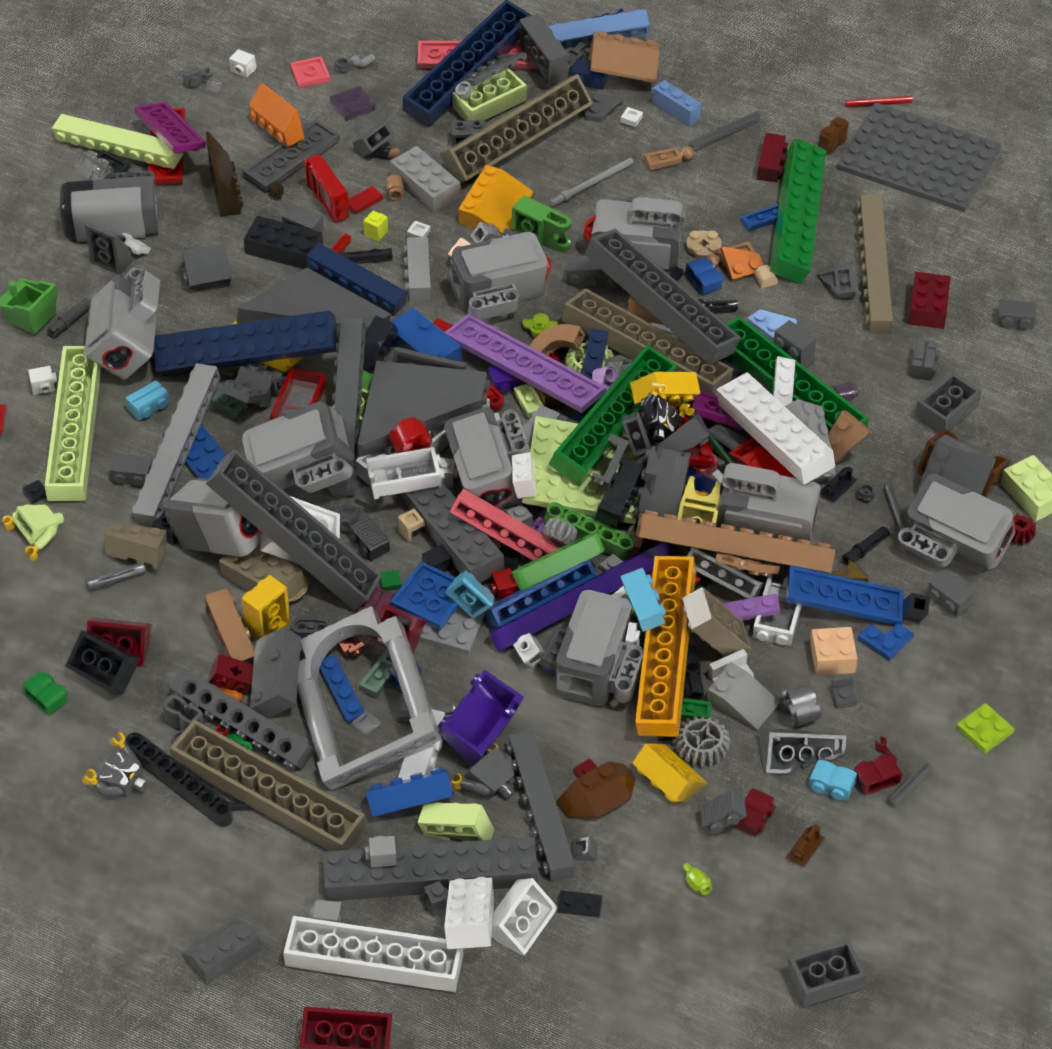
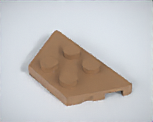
[715,554,780,576]

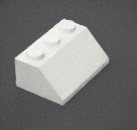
[492,878,558,955]

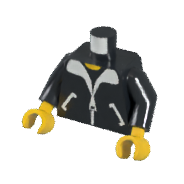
[641,381,694,442]

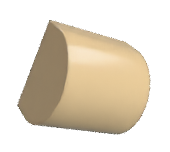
[754,265,778,289]

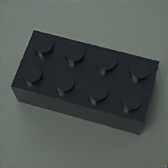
[244,216,323,269]

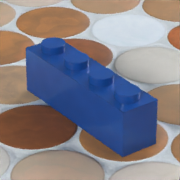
[366,767,454,817]

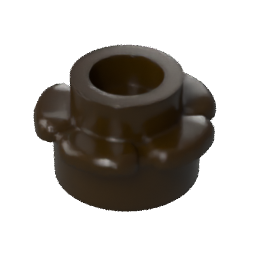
[271,182,284,199]

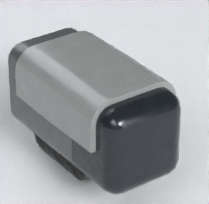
[60,171,159,243]

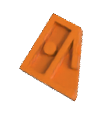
[720,247,763,281]

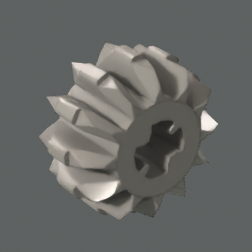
[543,517,578,546]

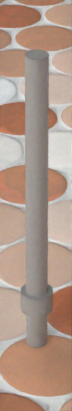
[550,158,634,206]

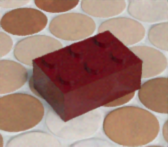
[908,271,951,329]

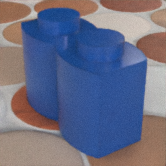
[685,257,723,295]

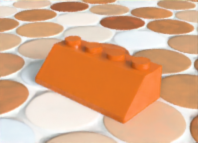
[249,83,304,147]

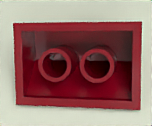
[86,618,151,666]

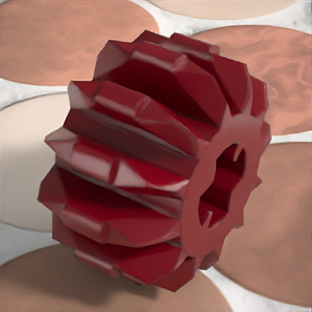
[1012,513,1036,546]

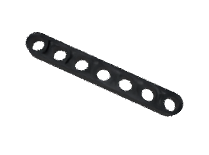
[125,732,233,827]

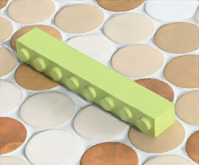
[52,114,183,169]

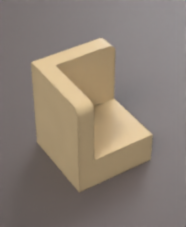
[398,509,425,543]

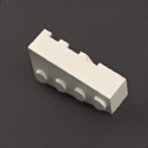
[398,709,446,780]

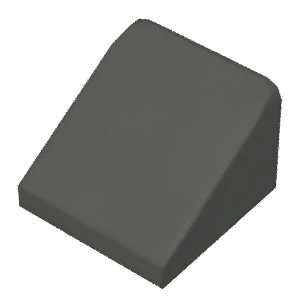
[571,836,598,861]

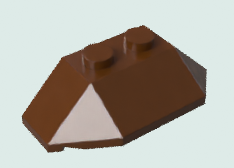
[556,761,636,819]

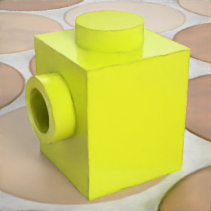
[363,210,388,242]

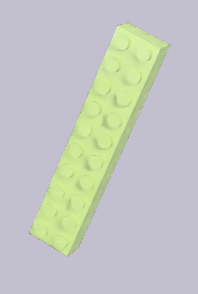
[45,346,102,501]

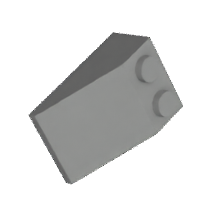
[707,662,780,732]

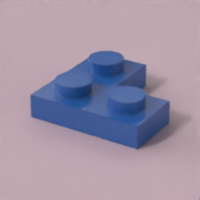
[858,623,914,661]

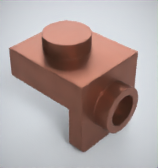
[337,635,365,658]

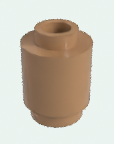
[386,175,404,200]

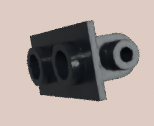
[820,467,857,502]

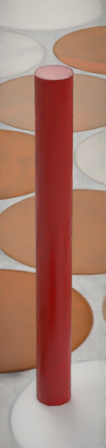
[845,96,913,107]

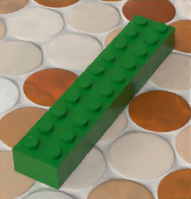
[770,138,826,284]
[726,316,869,434]
[548,344,678,486]

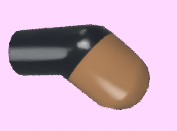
[374,148,401,159]

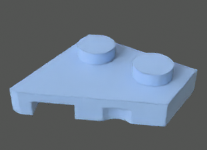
[747,309,797,342]

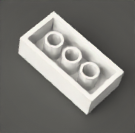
[444,877,495,949]

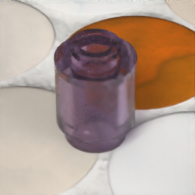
[831,382,858,401]

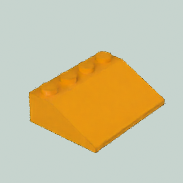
[458,165,534,237]

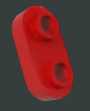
[485,383,504,410]

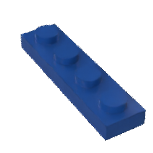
[319,654,366,725]

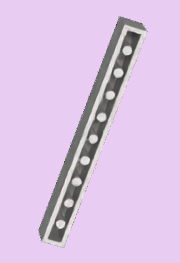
[132,363,220,526]

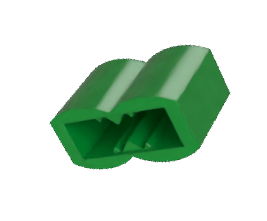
[21,670,68,716]

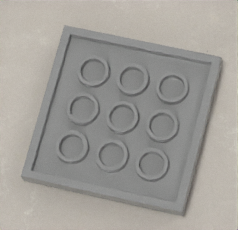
[419,589,495,655]

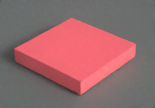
[290,56,331,88]

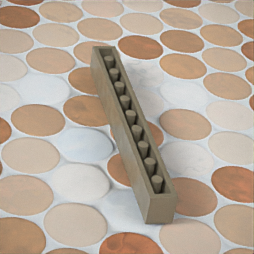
[856,194,893,333]

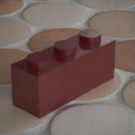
[757,133,788,183]

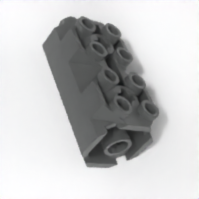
[634,446,691,522]

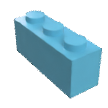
[620,568,666,632]

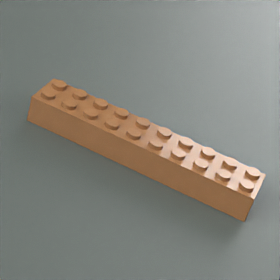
[636,510,835,573]

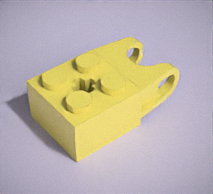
[677,476,721,524]

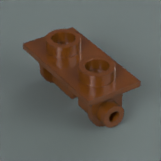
[786,824,825,867]

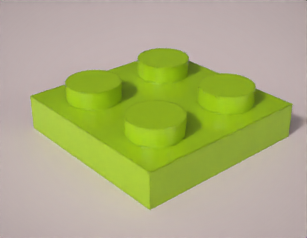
[956,703,1014,754]

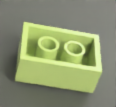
[1001,455,1052,522]

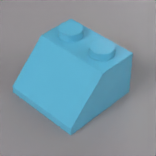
[445,570,494,619]

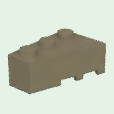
[105,524,167,569]

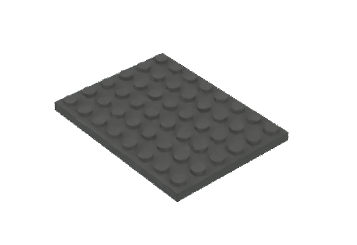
[836,102,1001,212]

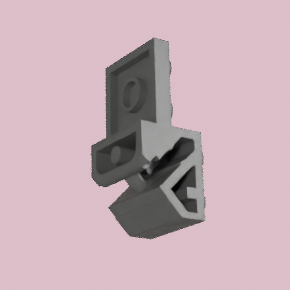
[216,363,286,407]

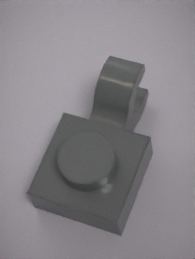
[183,67,214,89]

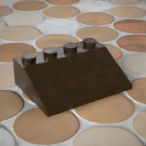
[205,132,243,217]

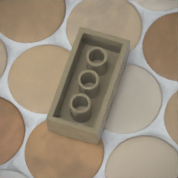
[219,545,305,600]
[682,587,752,657]

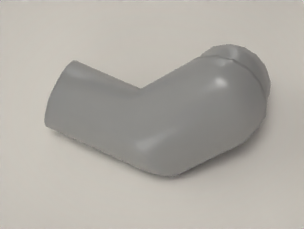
[350,54,376,67]

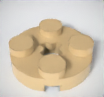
[686,231,722,259]

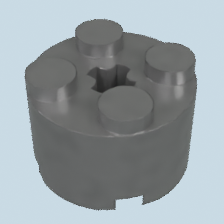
[781,681,821,727]

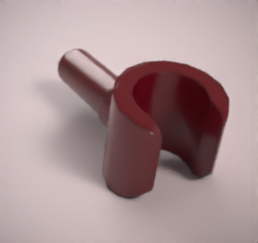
[875,736,898,762]

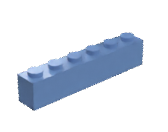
[549,9,650,49]

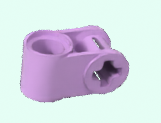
[592,366,617,399]

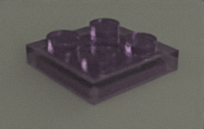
[330,85,375,121]

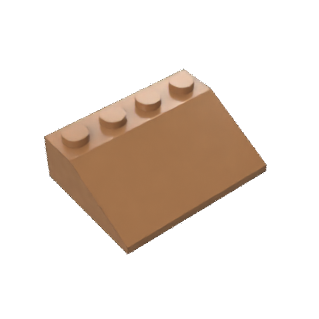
[590,31,659,83]

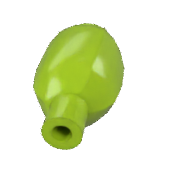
[682,863,712,895]

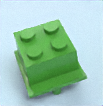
[0,278,58,335]

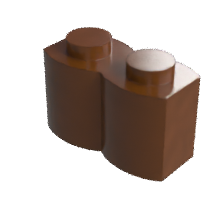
[818,117,849,155]

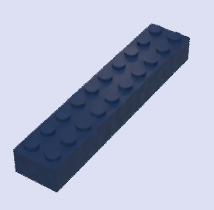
[403,0,532,126]
[154,310,337,376]

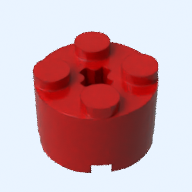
[388,417,432,453]

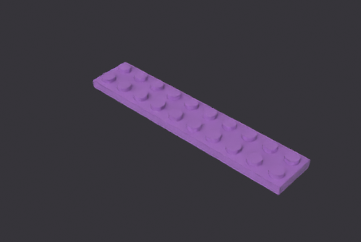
[444,314,606,413]

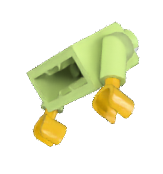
[2,504,64,561]

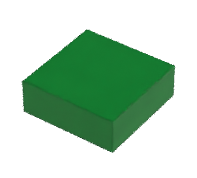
[380,569,402,591]

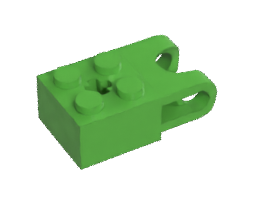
[512,195,571,252]

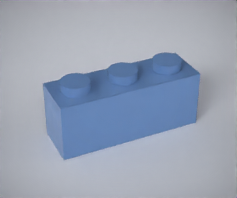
[652,80,702,127]

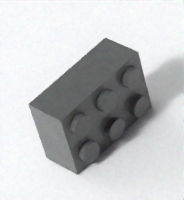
[915,372,982,432]
[787,939,866,1007]

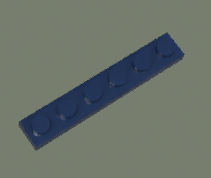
[573,329,608,423]

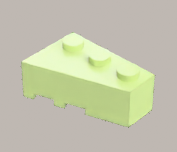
[417,802,495,842]

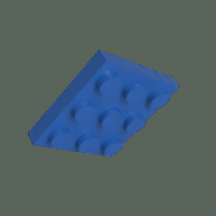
[390,561,459,630]

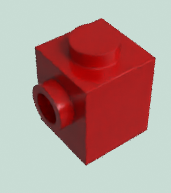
[490,568,517,601]

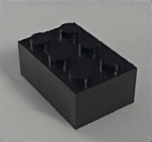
[65,630,140,694]

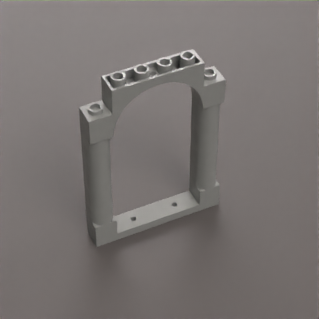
[297,606,442,791]

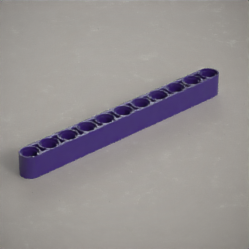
[489,541,673,651]

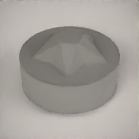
[455,81,473,99]

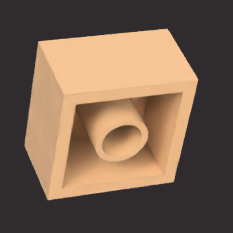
[810,627,858,675]

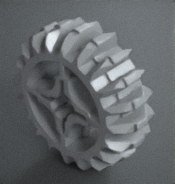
[675,715,730,767]

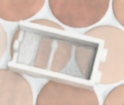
[366,447,445,499]
[753,573,802,646]

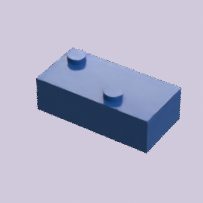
[391,307,462,362]

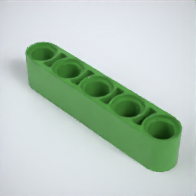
[543,502,634,559]
[512,532,605,590]

